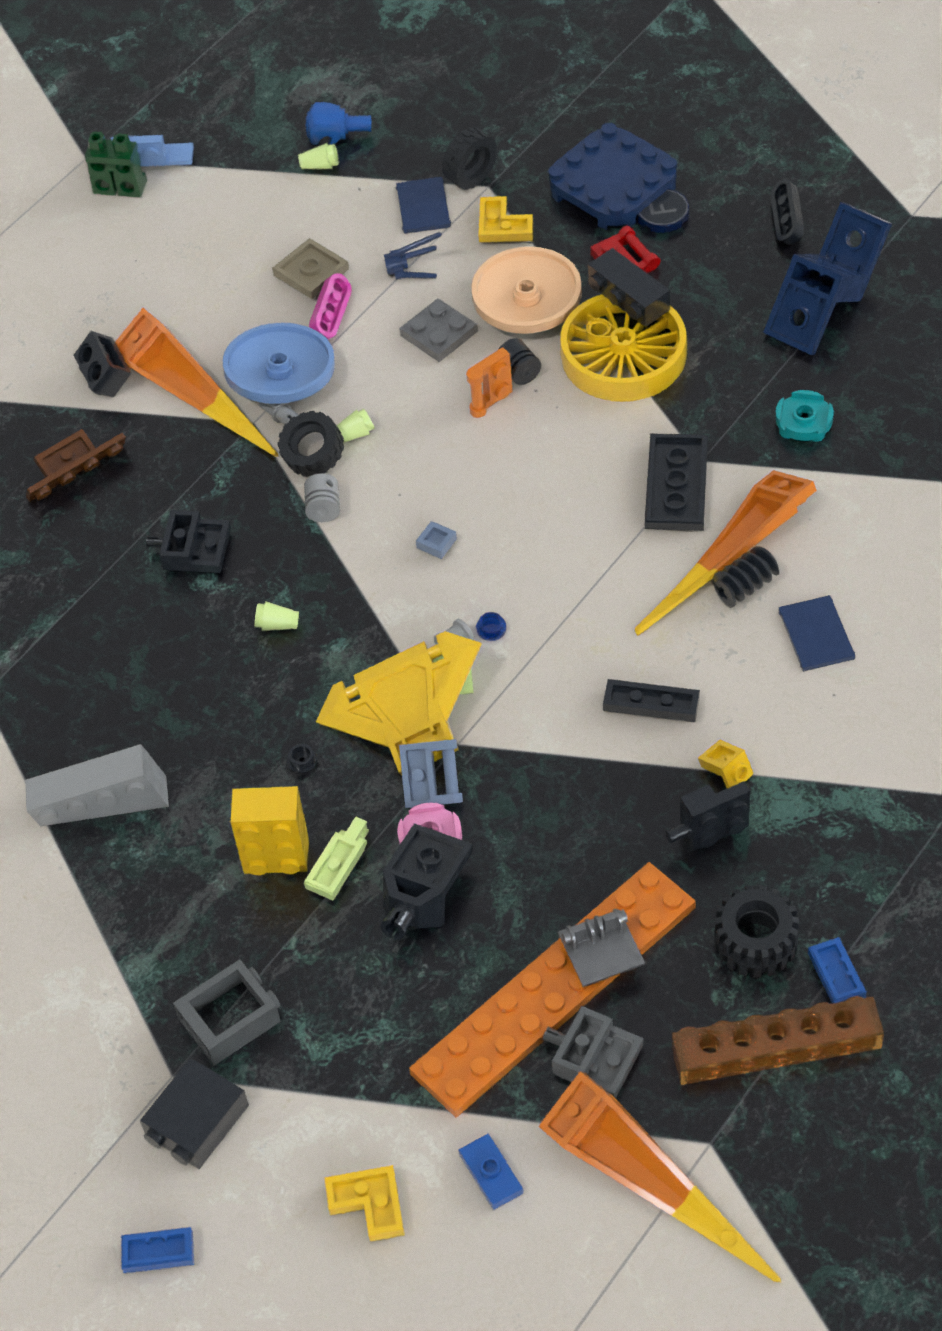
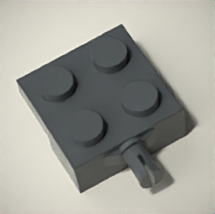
[543,1006,644,1098]

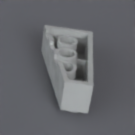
[25,744,169,827]

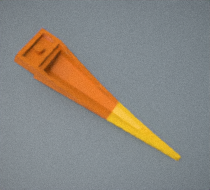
[115,308,279,457]
[635,470,817,636]
[538,1071,781,1282]

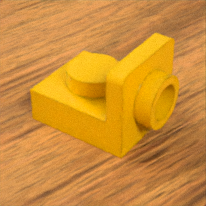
[698,740,753,788]

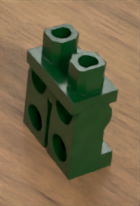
[85,131,147,198]

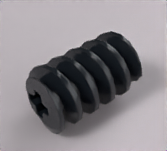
[713,546,779,608]

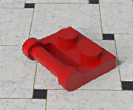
[590,226,661,273]

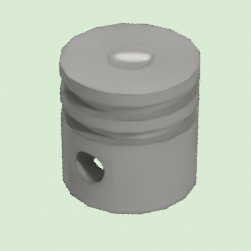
[304,473,340,522]

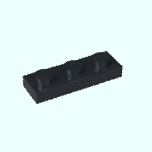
[603,679,700,722]

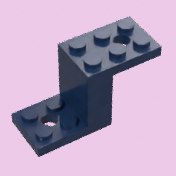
[763,202,892,355]

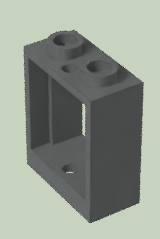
[173,959,281,1066]

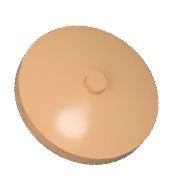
[471,247,582,334]

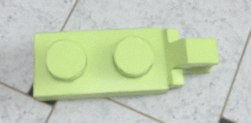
[304,817,369,900]

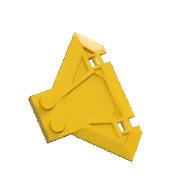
[316,631,482,776]

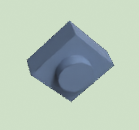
[416,521,457,559]

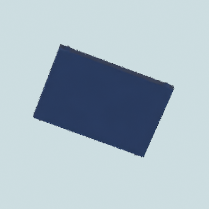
[395,177,451,234]
[778,595,855,672]

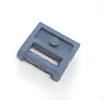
[399,739,463,808]

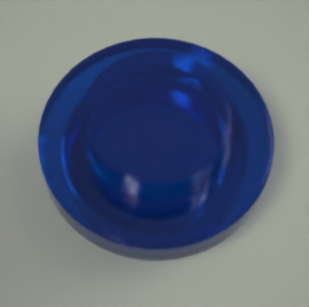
[476,612,506,641]

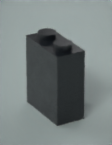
[140,1057,249,1169]

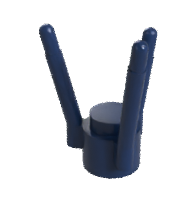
[383,232,442,280]

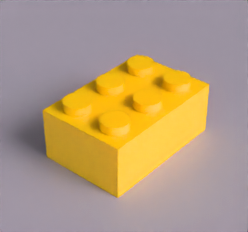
[230,786,309,875]

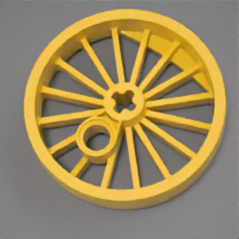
[560,294,687,402]

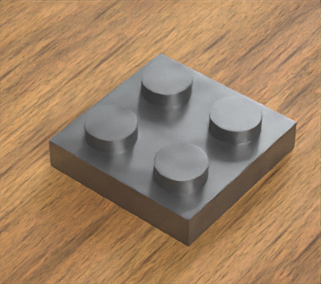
[399,298,478,362]

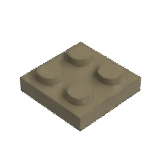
[272,238,349,299]

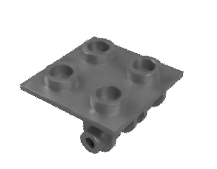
[558,909,645,987]

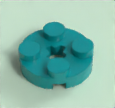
[775,390,834,442]

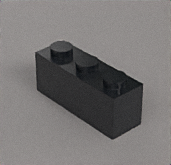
[588,248,670,327]

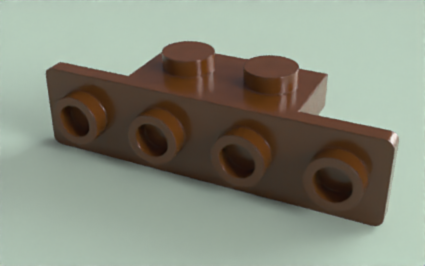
[26,429,126,502]

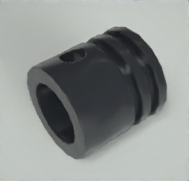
[498,338,541,385]

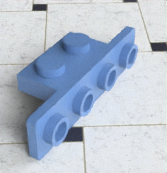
[111,135,194,167]

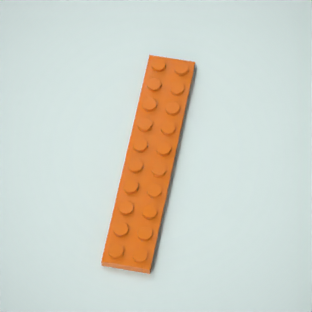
[409,862,696,1118]

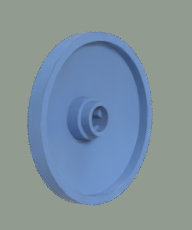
[222,323,335,404]

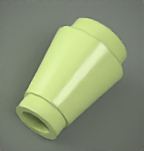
[299,143,339,170]
[336,409,375,443]
[255,601,299,631]

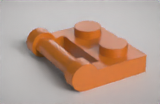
[466,347,513,418]

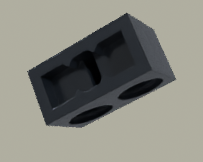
[73,331,132,398]

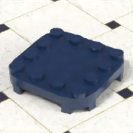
[548,123,677,230]

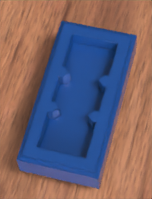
[808,937,866,1009]
[458,1133,524,1210]
[121,1227,194,1273]

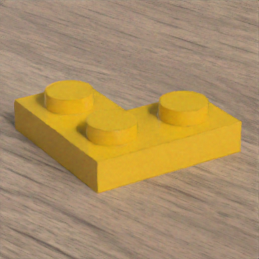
[478,196,533,242]
[324,1165,405,1242]

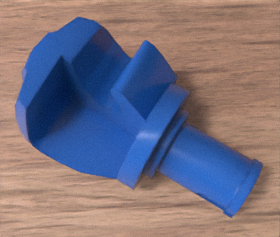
[305,102,371,145]

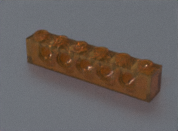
[672,996,884,1085]

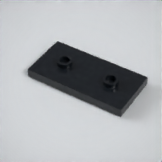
[645,433,708,531]

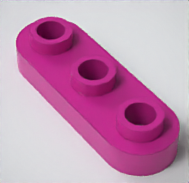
[309,273,352,340]

